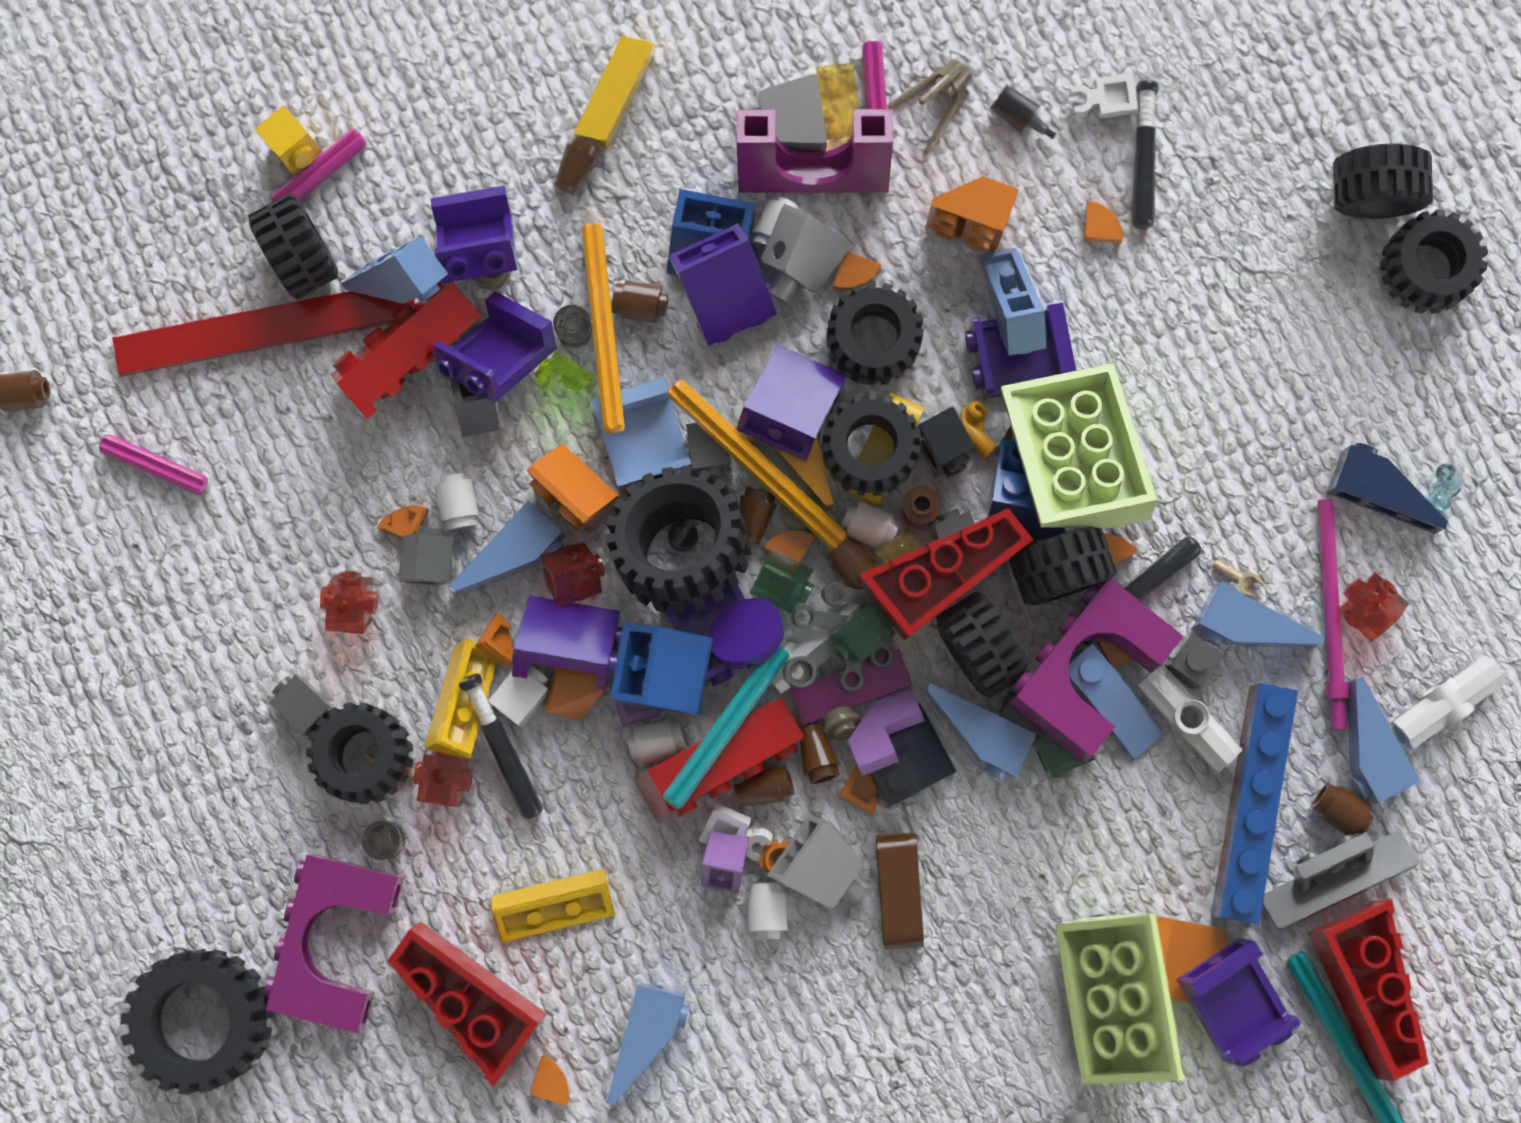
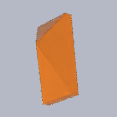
[544,667,609,721]

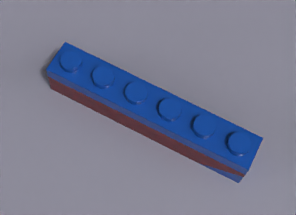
[1211,683,1298,925]

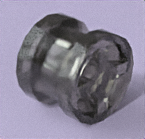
[553,305,593,348]
[362,821,406,860]

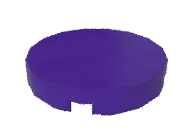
[709,598,785,670]

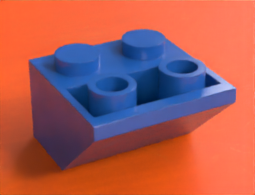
[666,189,755,276]
[986,438,1065,538]
[610,622,713,716]

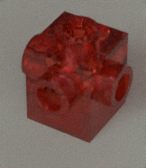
[541,542,605,607]
[320,571,379,634]
[1338,572,1409,643]
[414,752,473,807]

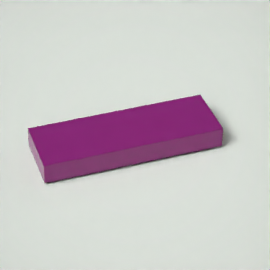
[790,649,912,726]

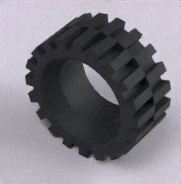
[605,466,751,614]
[120,949,273,1095]

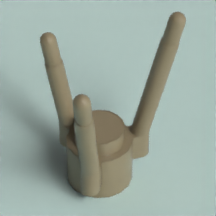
[887,59,973,155]

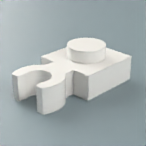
[1068,73,1138,119]
[698,802,773,862]

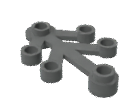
[782,582,893,691]

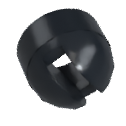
[668,521,699,552]

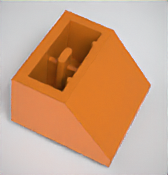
[925,176,1019,252]
[527,443,620,534]

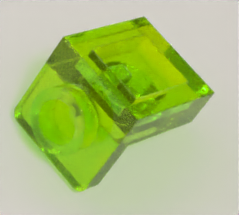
[535,351,598,395]

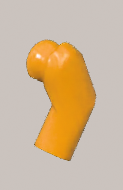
[960,401,998,460]

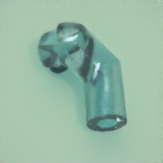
[1428,464,1462,511]

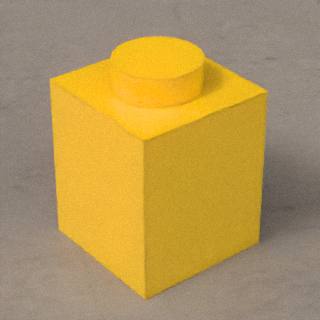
[255,105,322,176]

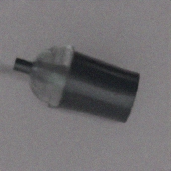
[990,84,1057,140]

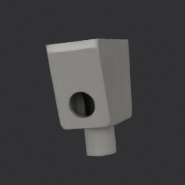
[758,74,827,152]
[762,203,852,303]
[767,815,866,909]

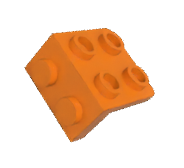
[1156,916,1227,1003]

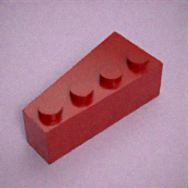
[330,280,481,419]
[856,509,1033,641]
[635,697,805,823]
[1307,899,1429,1081]
[387,921,547,1087]

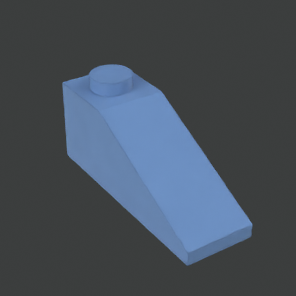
[341,235,448,304]
[980,248,1046,356]
[449,501,566,596]
[1193,583,1326,648]
[1068,644,1164,760]
[1347,677,1421,804]
[924,683,1037,781]
[606,982,690,1105]

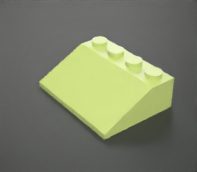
[1001,363,1157,527]
[1055,914,1184,1084]

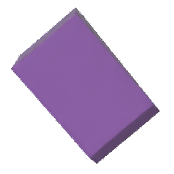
[701,830,749,893]

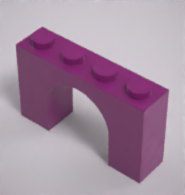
[737,109,893,193]
[1008,579,1184,763]
[263,854,404,1033]

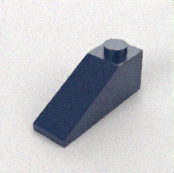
[1326,443,1448,534]

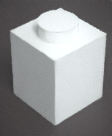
[488,665,549,727]

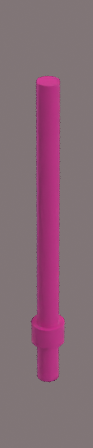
[1317,499,1349,730]

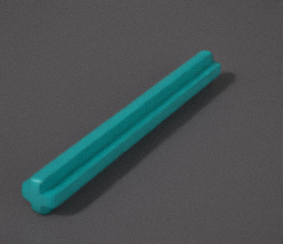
[663,646,789,809]
[1287,951,1403,1123]

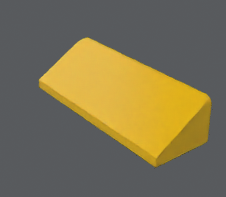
[573,36,655,150]
[425,638,497,759]
[492,869,616,943]

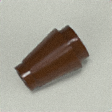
[553,136,601,196]
[740,487,777,545]
[800,724,841,784]
[734,764,795,807]

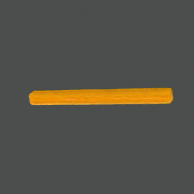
[582,223,625,434]
[667,379,847,549]

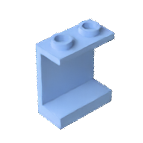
[591,377,692,493]

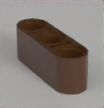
[876,833,924,950]

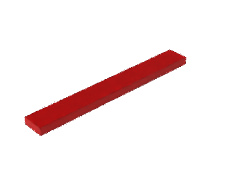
[112,291,416,377]

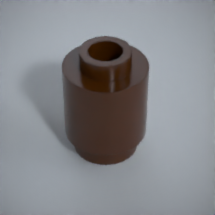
[612,280,669,323]
[0,370,51,412]
[901,486,941,529]
[826,537,878,590]
[1311,782,1374,836]

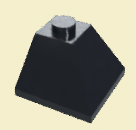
[870,703,957,808]

